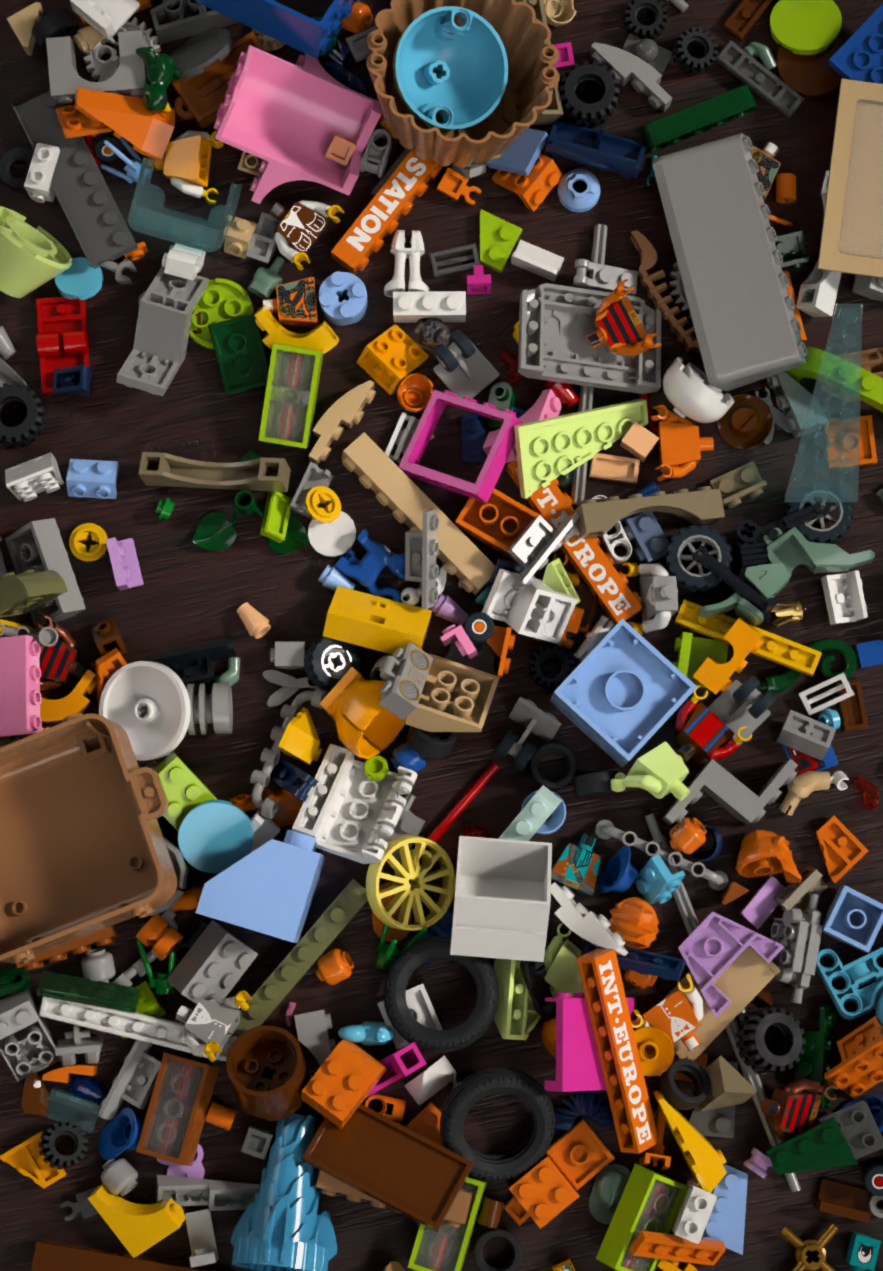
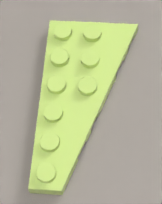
[514,399,648,499]

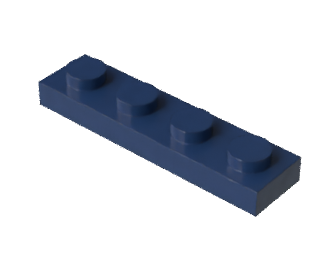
[581,941,685,981]

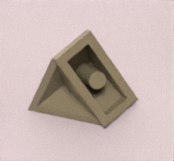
[700,1055,757,1111]

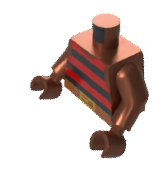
[35,614,89,691]
[761,1078,838,1142]

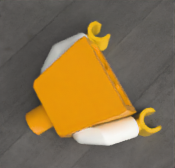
[154,130,224,205]

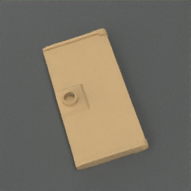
[662,946,781,1061]

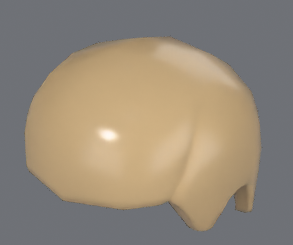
[543,0,576,27]

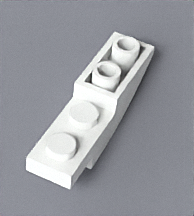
[551,882,628,956]

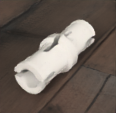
[574,616,614,662]

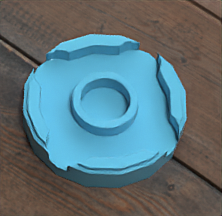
[55,257,103,300]

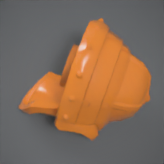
[735,830,802,884]

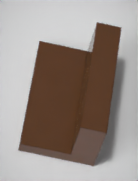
[815,1179,871,1223]

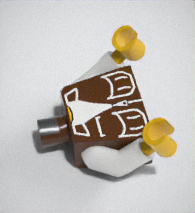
[268,200,344,271]

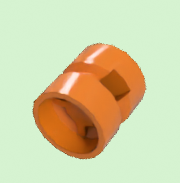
[136,914,183,961]

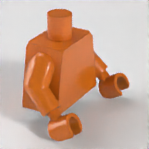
[651,405,714,481]

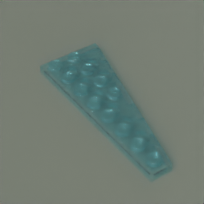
[784,303,863,502]

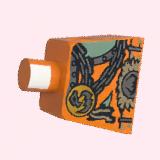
[263,277,318,328]

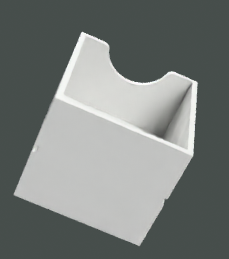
[450,836,552,962]

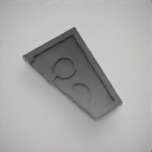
[689,1060,738,1138]

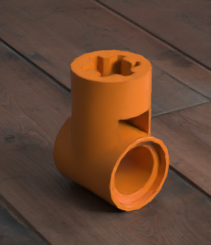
[364,1093,406,1123]

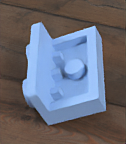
[66,459,119,499]

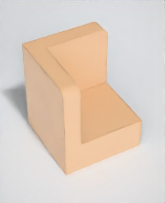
[620,422,659,462]

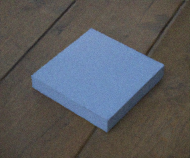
[486,128,549,176]

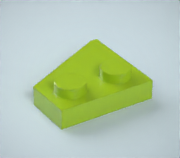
[480,209,523,273]

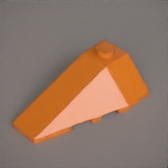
[75,87,175,162]

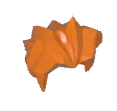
[608,897,659,950]

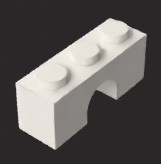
[393,291,466,323]

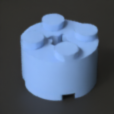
[319,271,368,326]

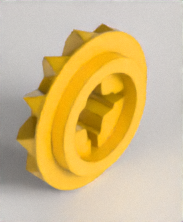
[304,486,341,524]
[69,523,108,562]

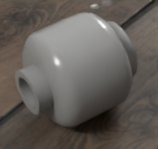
[81,948,116,987]
[100,1158,138,1196]

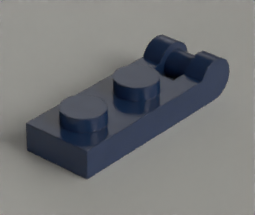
[270,757,319,802]

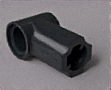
[174,918,208,964]

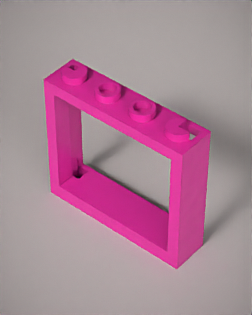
[398,390,523,503]

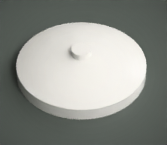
[99,661,191,761]

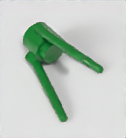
[375,924,428,970]
[136,939,175,994]

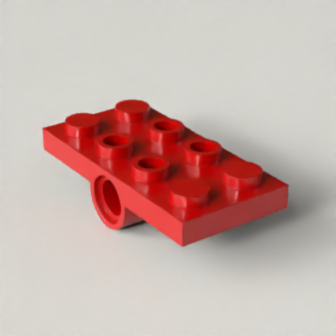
[36,297,90,395]

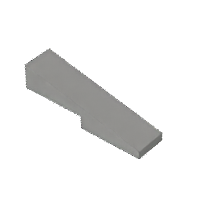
[156,1175,260,1211]

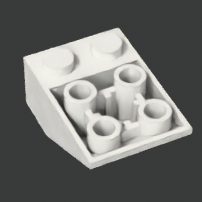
[5,452,65,502]

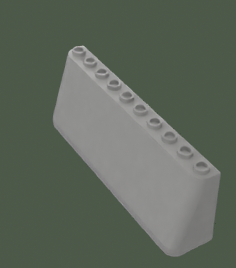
[652,133,807,392]

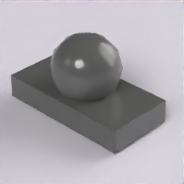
[622,33,672,76]

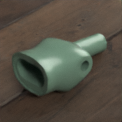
[247,256,285,299]

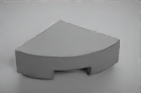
[452,162,486,179]

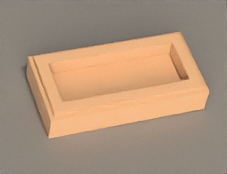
[589,453,640,484]

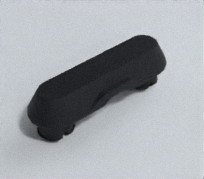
[520,960,556,1019]

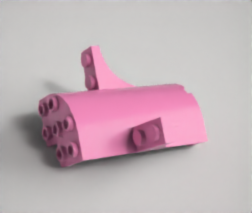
[213,45,382,204]

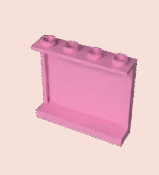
[0,635,42,738]

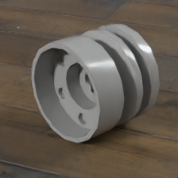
[187,682,233,735]

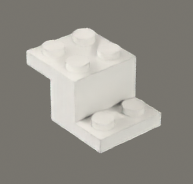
[482,569,577,644]

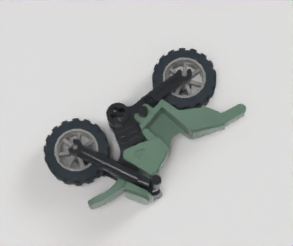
[666,480,875,626]

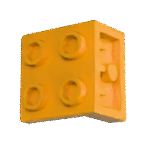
[356,324,429,395]

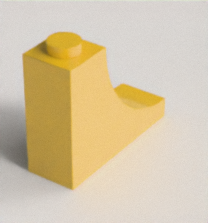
[88,1183,186,1258]

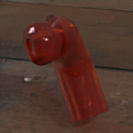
[499,349,523,383]
[854,775,880,811]

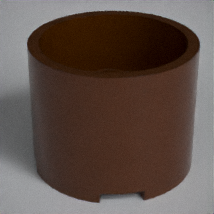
[226,1026,310,1121]

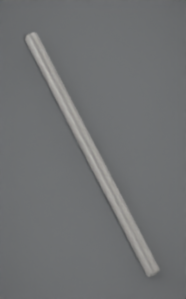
[571,224,607,506]

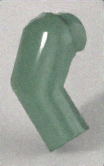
[744,42,777,70]
[214,657,240,686]

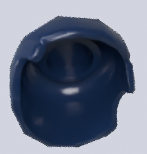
[689,824,723,862]

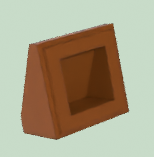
[718,881,749,905]

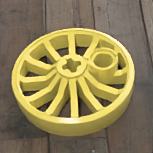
[366,835,455,931]

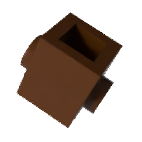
[90,618,127,656]

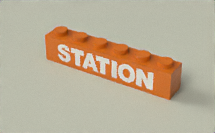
[331,149,442,275]

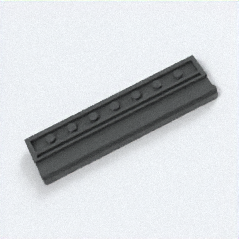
[13,91,138,269]

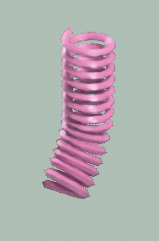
[285,1002,296,1027]

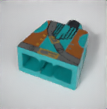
[551,833,601,896]

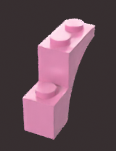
[483,388,562,463]

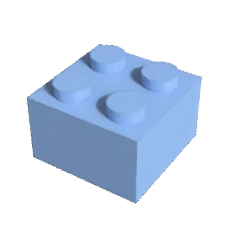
[821,885,883,953]

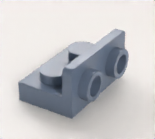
[623,511,669,564]

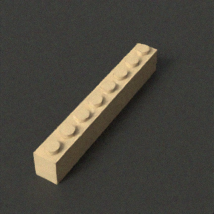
[341,432,495,596]

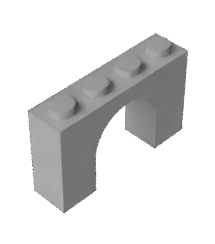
[46,30,149,104]

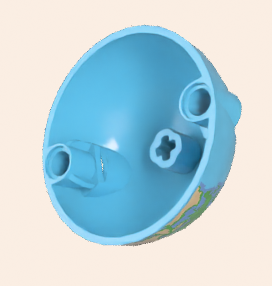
[392,6,508,129]

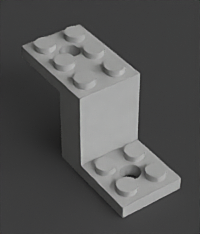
[116,267,209,397]
[661,759,798,825]

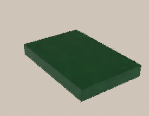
[208,313,269,396]

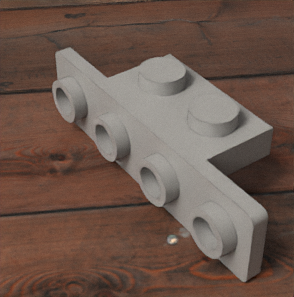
[405,509,439,609]
[507,512,580,589]
[98,1039,161,1120]

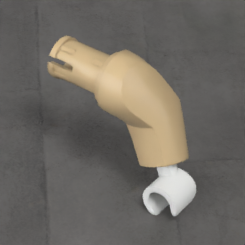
[779,771,849,816]

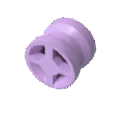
[743,1148,773,1178]

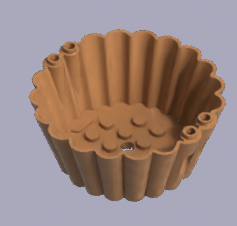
[366,0,560,168]

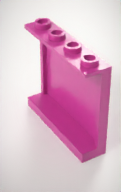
[544,992,634,1092]

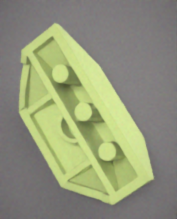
[494,958,545,1040]

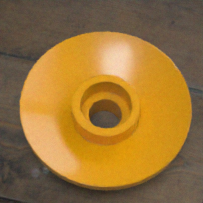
[634,1027,674,1076]

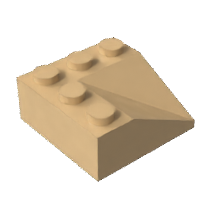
[405,653,500,732]

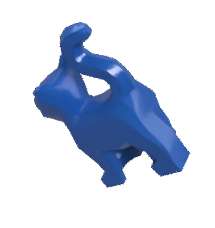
[335,529,405,602]

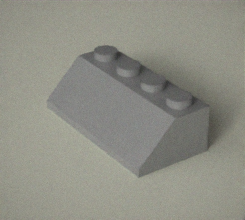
[5,518,86,629]

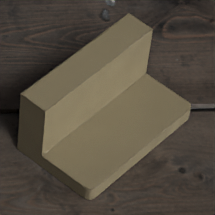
[774,865,828,911]

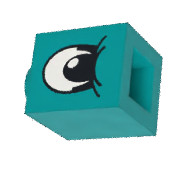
[845,1231,881,1271]

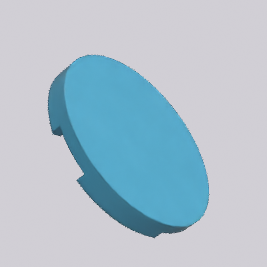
[178,800,253,873]

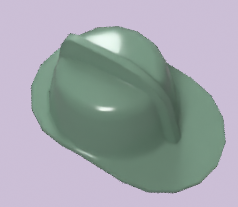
[589,1164,631,1224]

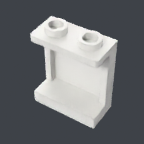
[671,1181,717,1244]

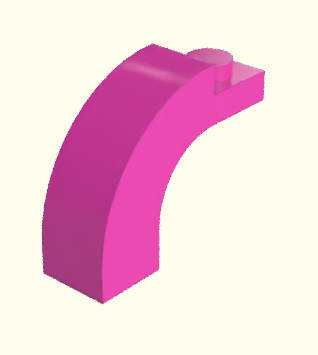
[365,1042,427,1099]

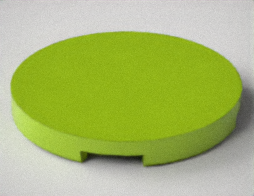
[770,0,842,55]
[189,278,254,350]

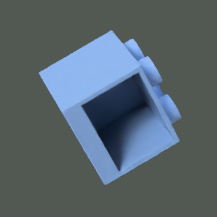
[550,618,697,767]

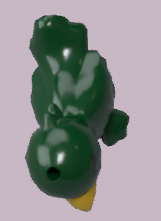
[135,46,182,113]

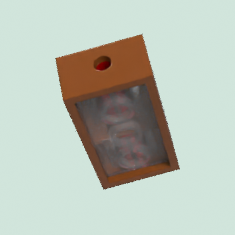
[136,1053,219,1166]

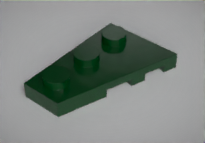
[766,1117,858,1175]

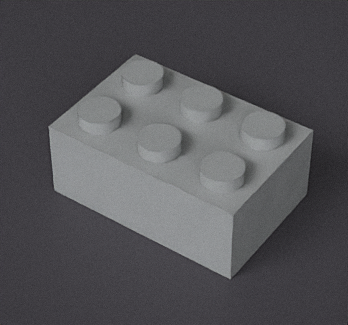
[167,920,258,1004]

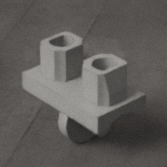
[55,1025,103,1066]

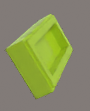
[260,492,293,543]

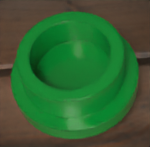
[155,497,175,521]

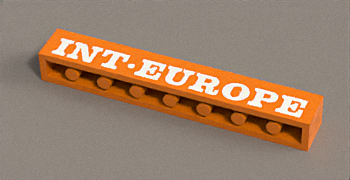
[506,461,643,626]
[576,949,659,1154]

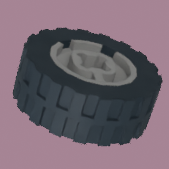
[304,637,361,691]

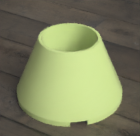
[0,206,72,298]

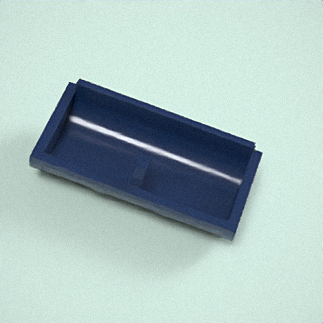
[545,119,647,179]

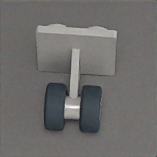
[433,330,499,399]
[708,675,776,745]
[494,697,561,771]

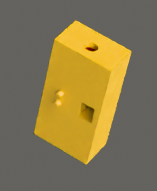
[323,586,432,655]

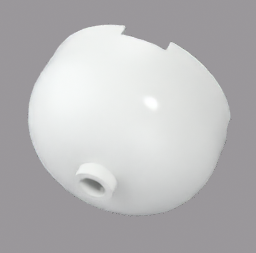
[663,357,735,423]

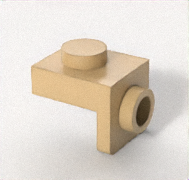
[224,216,258,259]

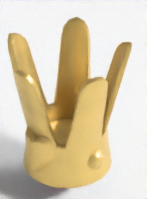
[772,601,808,628]

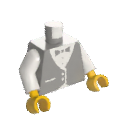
[622,562,678,635]
[176,990,252,1062]

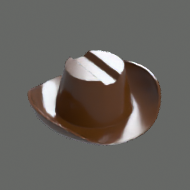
[717,394,773,449]

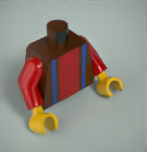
[674,685,752,762]

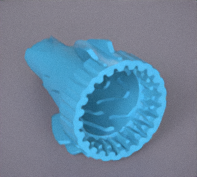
[231,1114,337,1271]

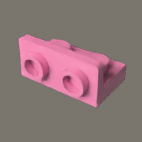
[440,624,478,659]

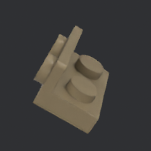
[709,461,768,509]

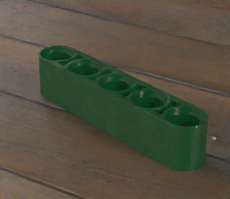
[641,85,758,152]

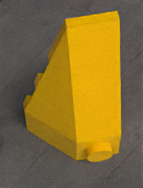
[653,1091,727,1193]

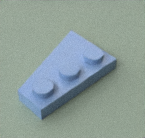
[702,1164,748,1255]

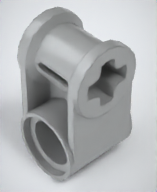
[359,129,392,179]

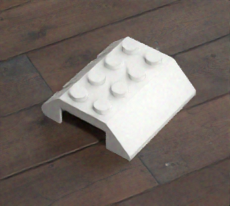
[292,744,418,864]

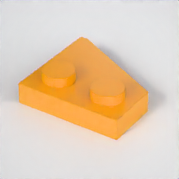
[0,1131,67,1188]

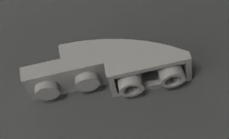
[590,42,672,112]

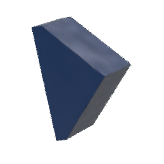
[53,365,92,396]

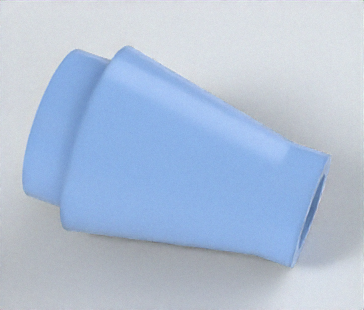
[318,564,355,591]

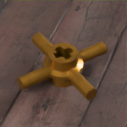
[779,1223,839,1271]

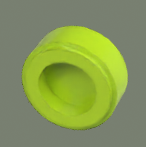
[363,756,389,782]

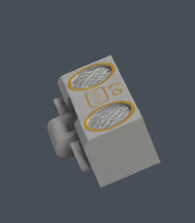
[379,643,433,720]

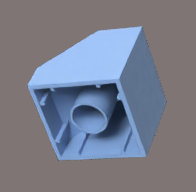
[195,829,326,943]

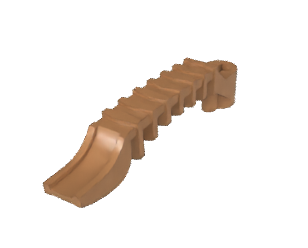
[630,230,701,355]

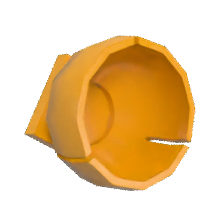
[320,667,407,759]

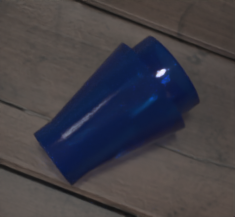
[69,1074,108,1105]

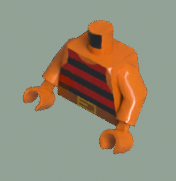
[586,279,661,357]

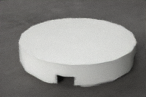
[308,511,356,558]

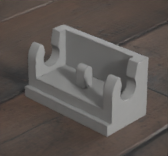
[290,462,334,519]
[777,710,836,761]

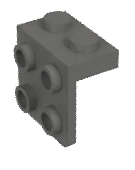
[816,1100,883,1159]

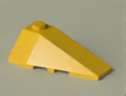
[278,707,323,766]

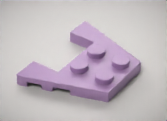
[678,911,784,1018]

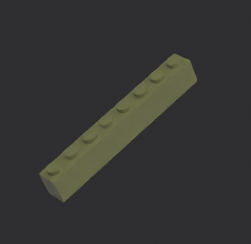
[232,879,368,1037]

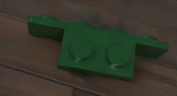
[794,1006,837,1108]

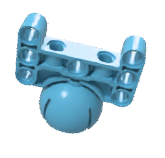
[816,947,883,1025]

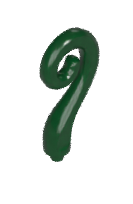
[756,638,857,695]

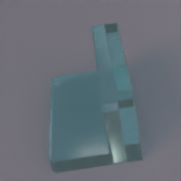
[46,1088,101,1133]

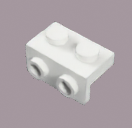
[821,570,868,625]

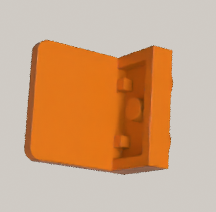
[492,153,563,212]

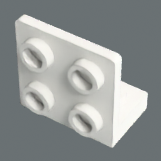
[69,0,140,40]

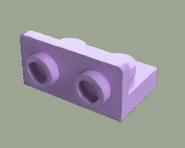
[106,537,144,591]

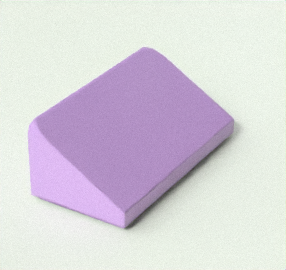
[739,875,785,930]

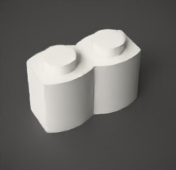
[162,241,206,281]

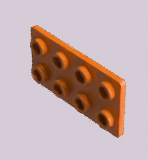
[824,1016,883,1098]

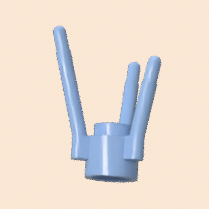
[100,137,149,184]

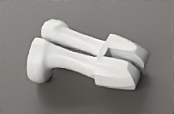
[384,230,429,298]

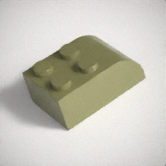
[0,569,68,618]

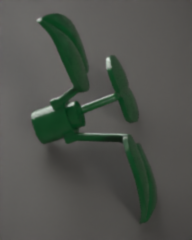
[192,449,308,554]

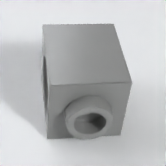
[270,642,306,669]

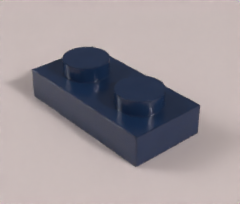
[461,414,487,464]

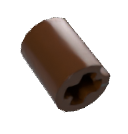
[477,1196,505,1229]

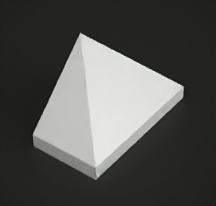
[404,1056,457,1106]

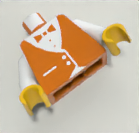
[631,974,704,1052]

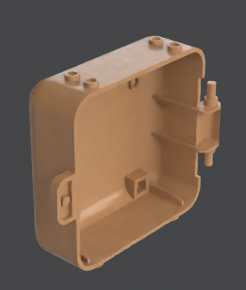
[0,713,177,964]

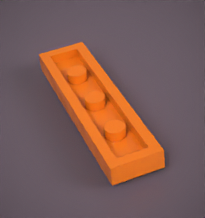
[629,1231,726,1266]

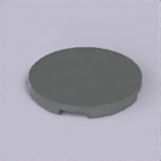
[170,28,234,79]

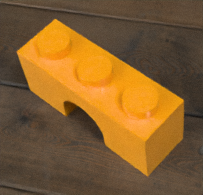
[693,617,763,695]

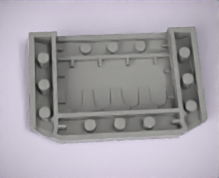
[518,283,661,394]

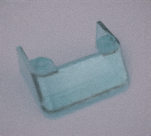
[128,157,243,252]

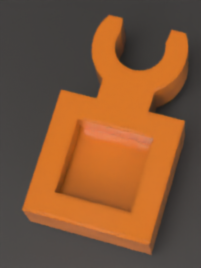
[436,167,481,206]

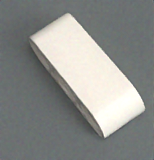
[592,495,632,564]

